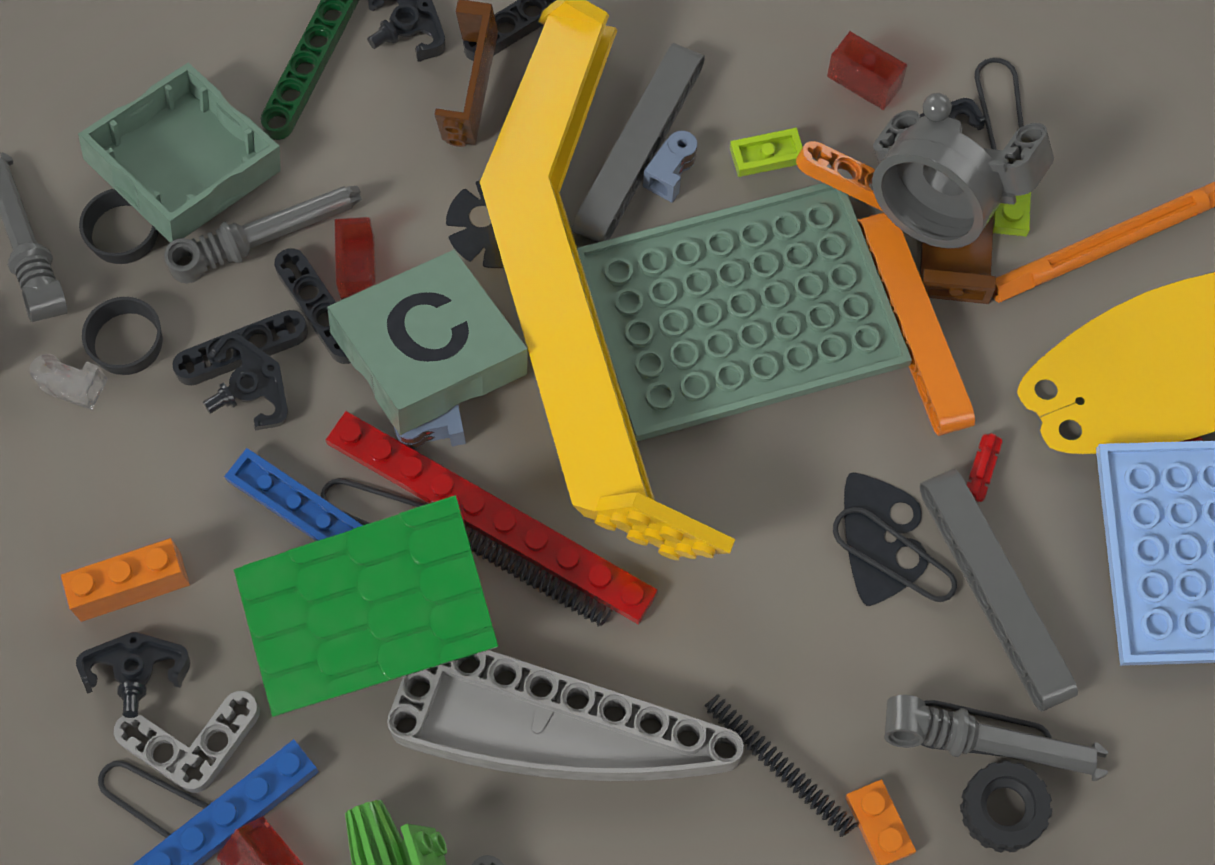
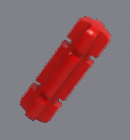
[966,433,1003,503]

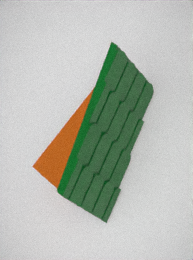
[233,495,498,717]

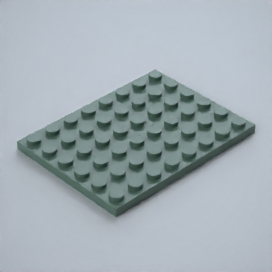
[577,183,912,441]

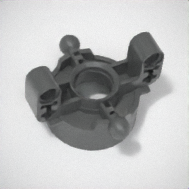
[872,93,1054,248]

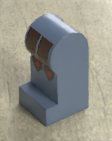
[643,131,697,203]
[394,405,466,449]

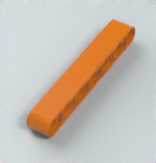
[858,212,975,436]

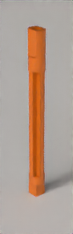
[992,182,1215,303]

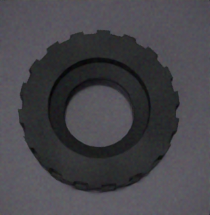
[960,761,1052,853]

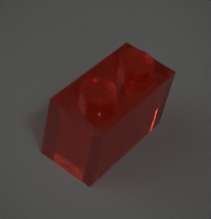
[827,31,907,110]

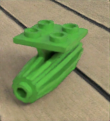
[345,800,447,865]

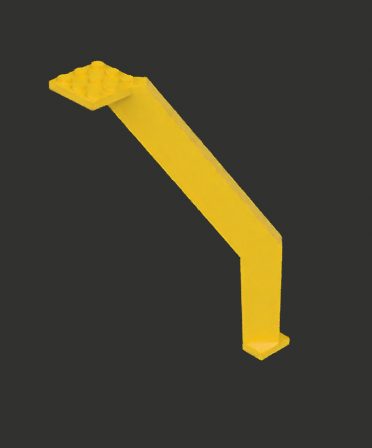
[480,0,735,560]

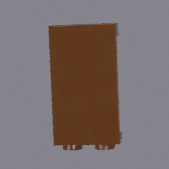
[434,0,498,147]
[920,214,996,304]

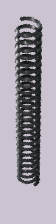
[464,524,613,627]
[704,694,858,837]

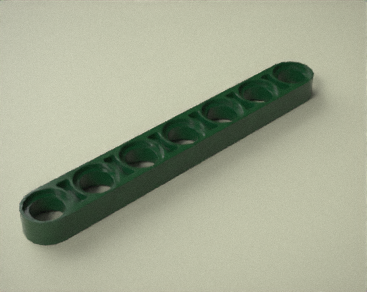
[260,0,360,140]

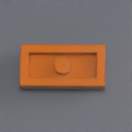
[845,779,916,865]

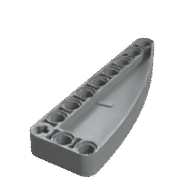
[387,650,744,781]

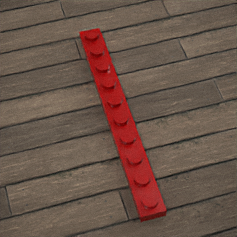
[325,411,658,625]

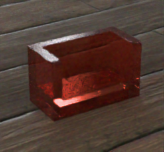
[335,217,376,300]

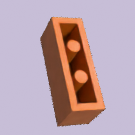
[61,538,190,622]

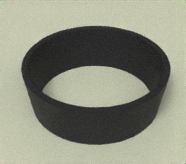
[79,189,158,264]
[82,297,163,375]

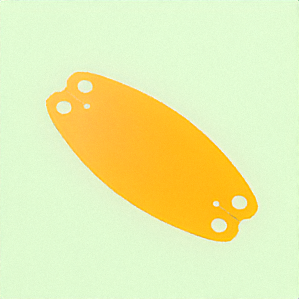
[1017,272,1215,454]

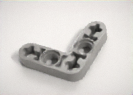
[113,691,260,793]

